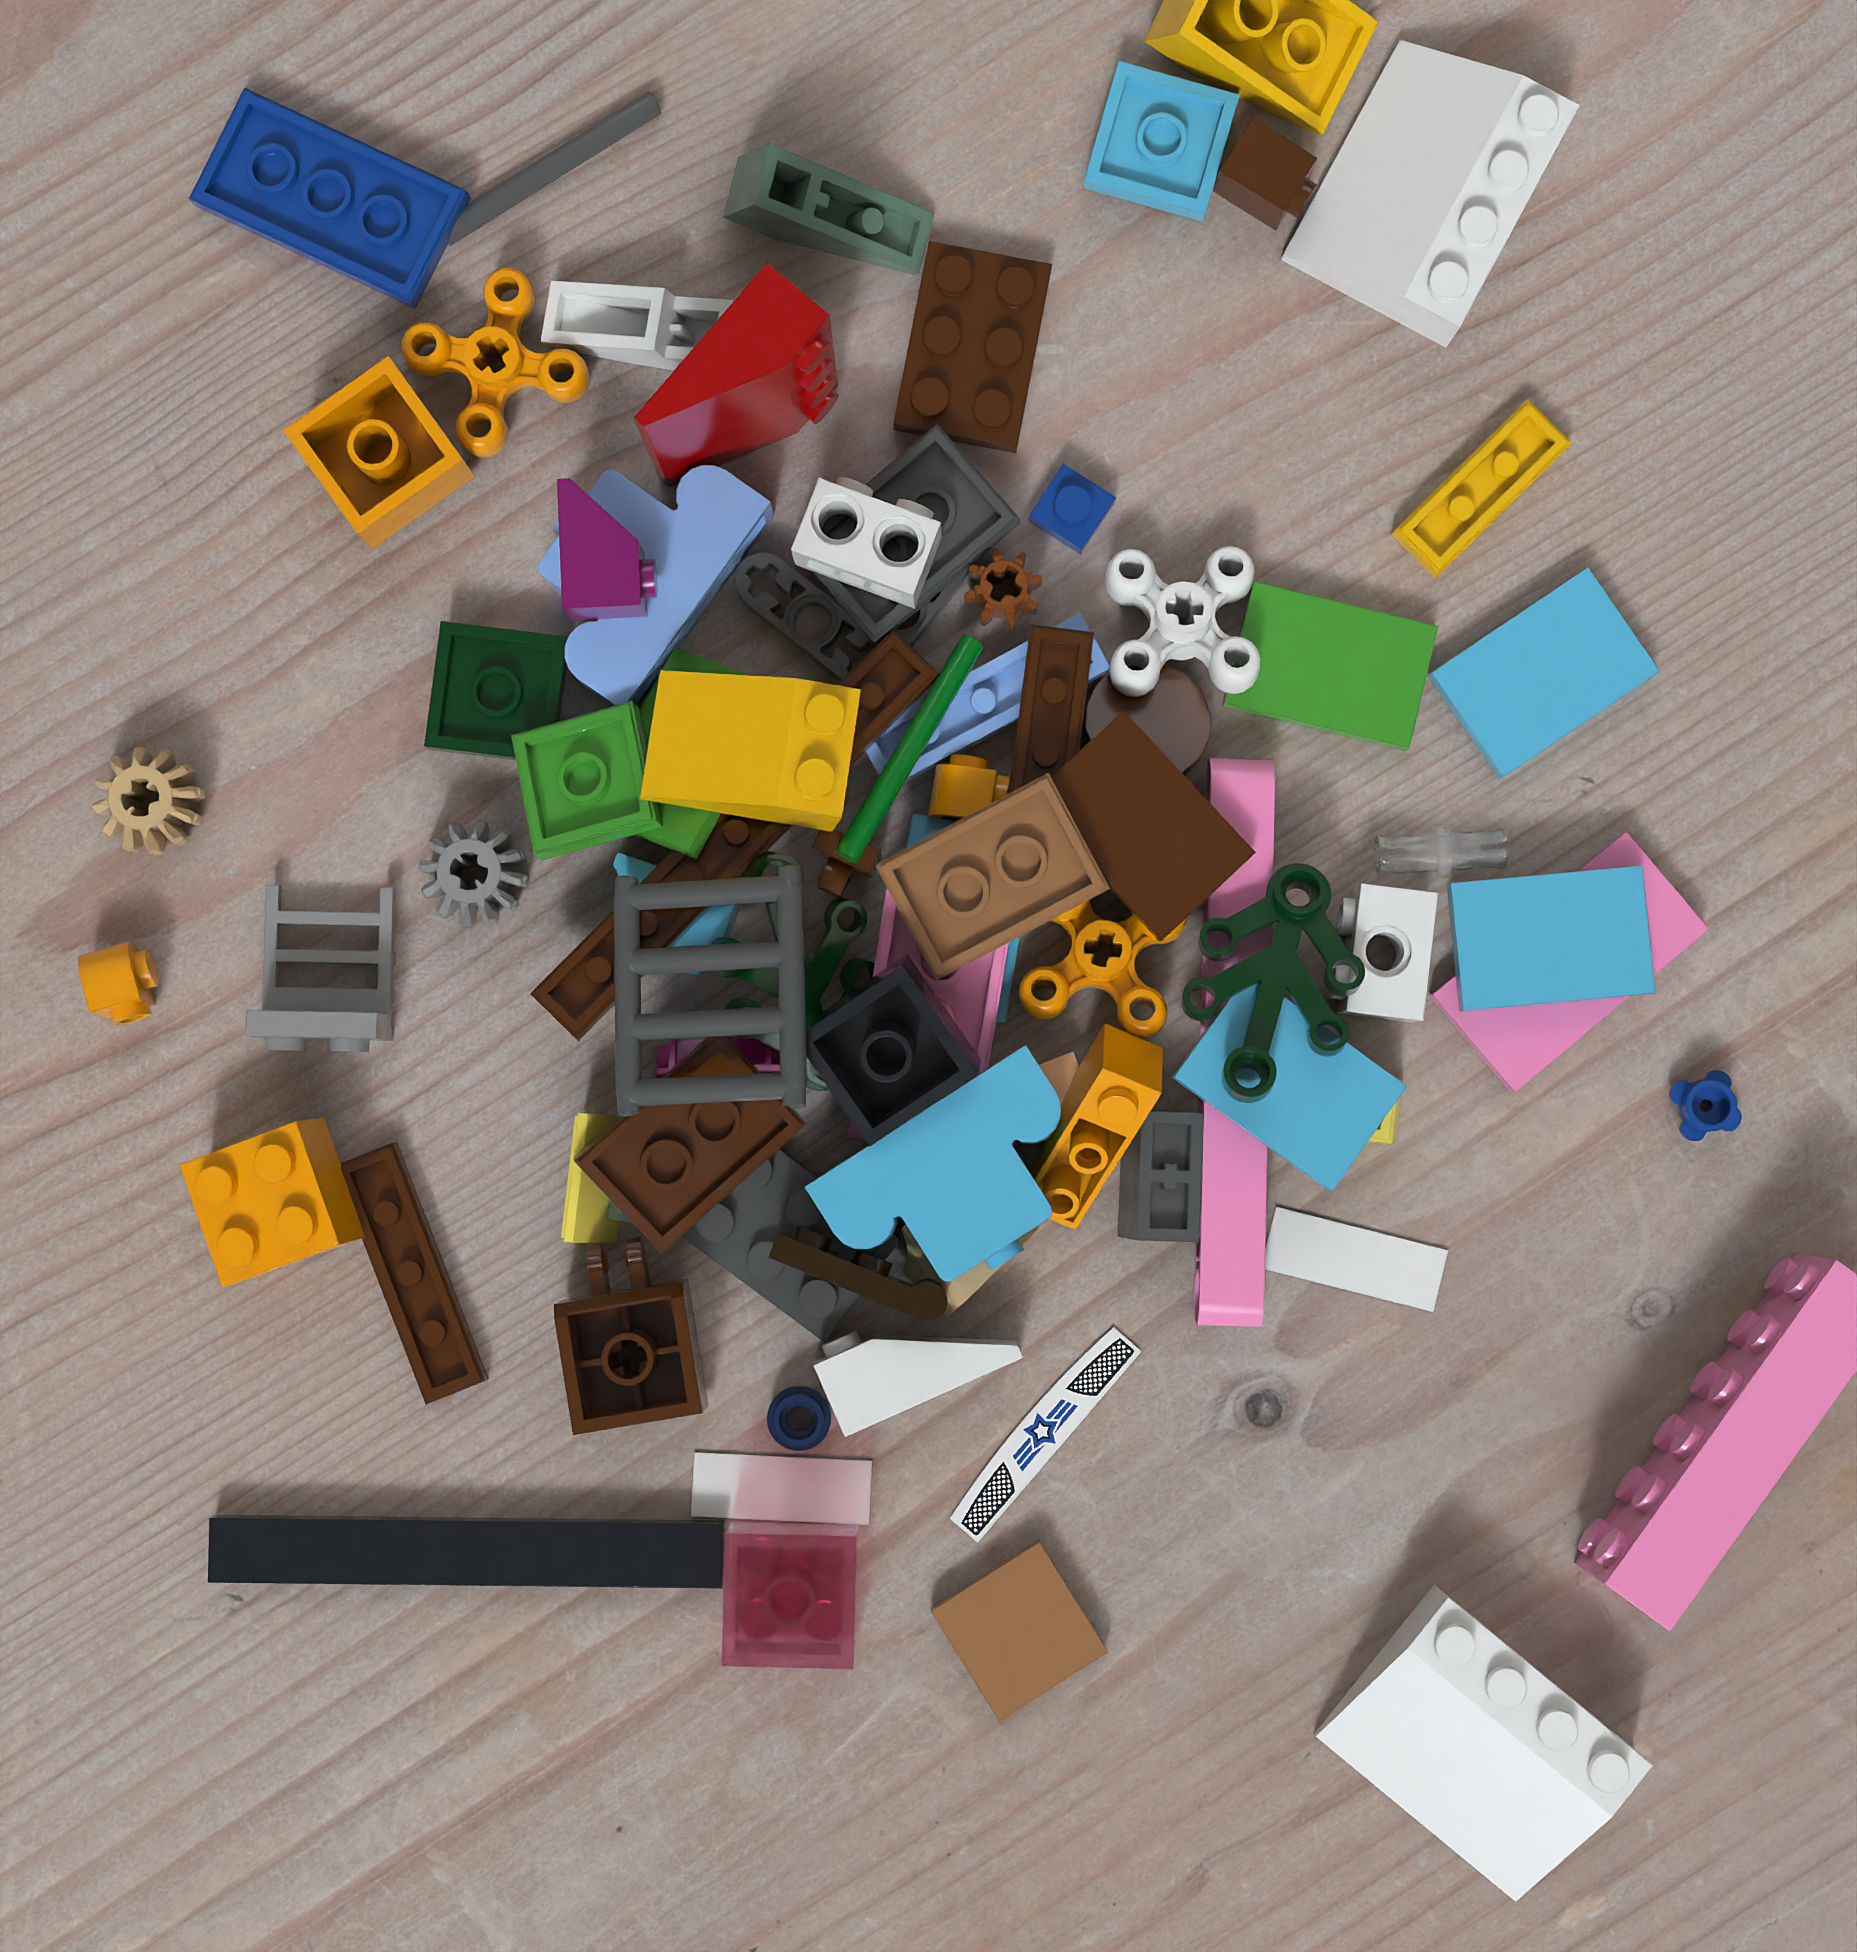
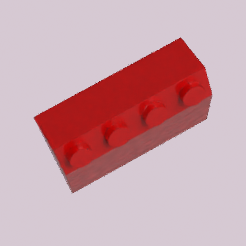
[634,263,839,487]

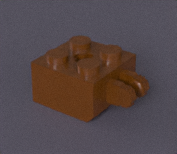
[554,1236,709,1435]

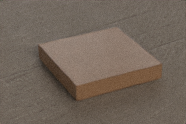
[931,1539,1108,1722]

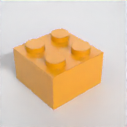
[283,356,475,549]
[179,1117,365,1288]

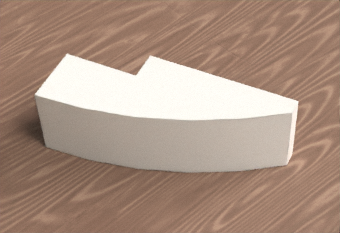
[540,281,733,370]

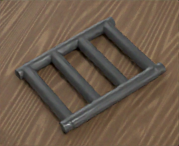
[614,864,807,1116]

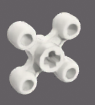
[1105,546,1261,697]

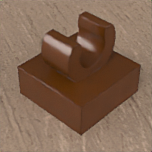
[812,829,882,898]

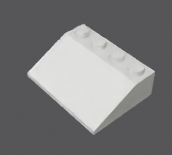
[1281,40,1580,348]
[1314,1584,1653,1902]

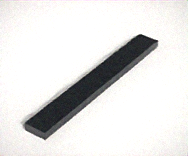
[208,1515,725,1589]

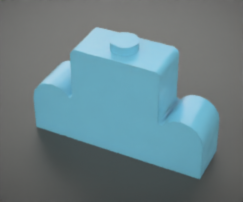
[805,1045,1061,1281]

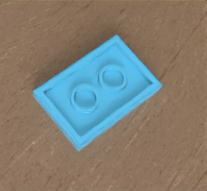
[1428,568,1660,779]
[1447,866,1655,1012]
[1172,982,1407,1192]

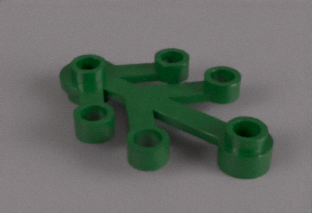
[710,851,875,1091]
[1181,863,1365,1103]

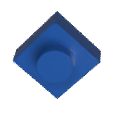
[1028,463,1116,555]

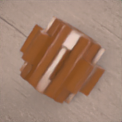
[964,548,1043,631]

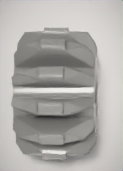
[418,819,529,928]

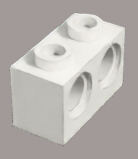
[791,477,942,609]

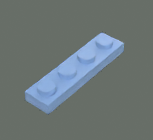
[866,613,1110,783]

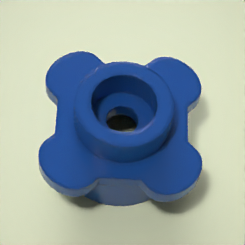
[1669,1070,1742,1141]

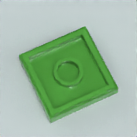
[511,701,662,861]

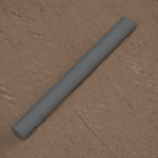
[448,91,662,246]

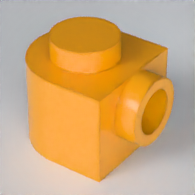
[928,754,1011,821]
[78,941,159,1025]

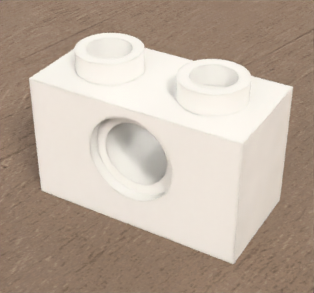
[1329,883,1438,1023]

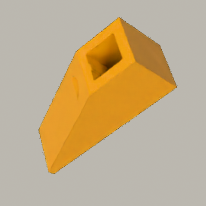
[1031,1023,1163,1230]

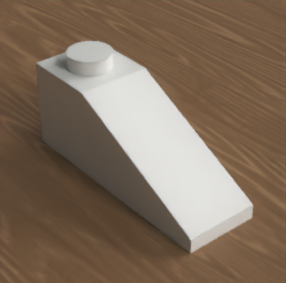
[813,1330,1023,1437]

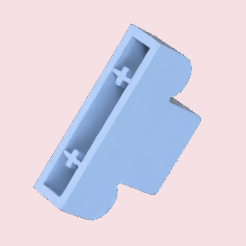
[538,465,774,706]

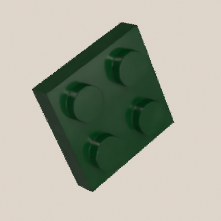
[424,621,568,760]

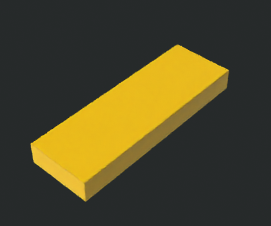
[1391,399,1572,579]

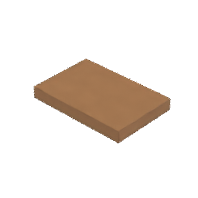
[875,773,1110,980]

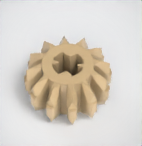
[91,746,206,856]

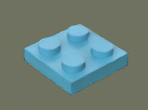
[1083,61,1239,222]

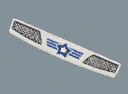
[950,1327,1141,1542]

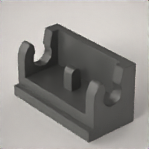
[1118,1111,1204,1243]

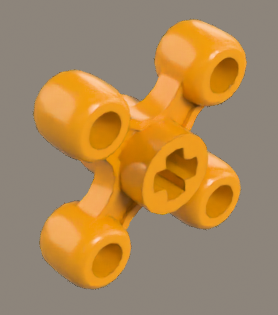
[401,268,590,457]
[1019,900,1187,1039]

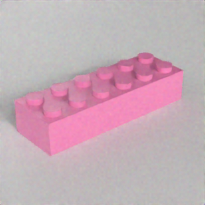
[1574,1253,1857,1631]

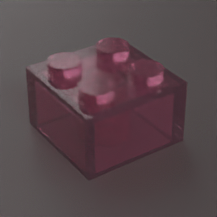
[722,1522,858,1669]

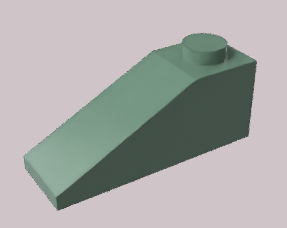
[723,143,934,275]

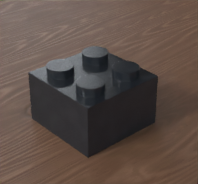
[806,954,981,1146]

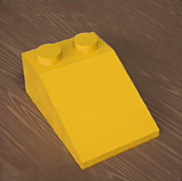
[1144,0,1379,135]
[640,670,861,832]

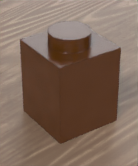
[1213,118,1317,231]

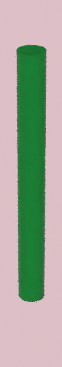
[835,635,984,864]

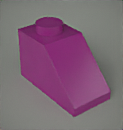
[557,478,658,620]

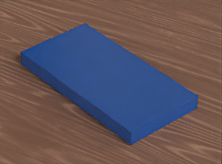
[189,88,471,309]

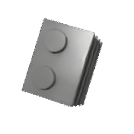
[246,885,397,1052]

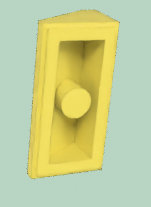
[561,1112,621,1244]

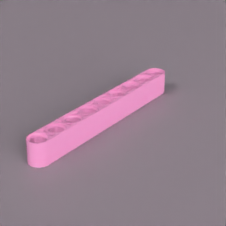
[1194,758,1275,1327]

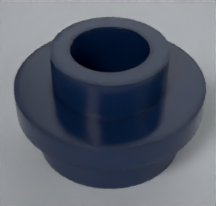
[767,1386,831,1451]

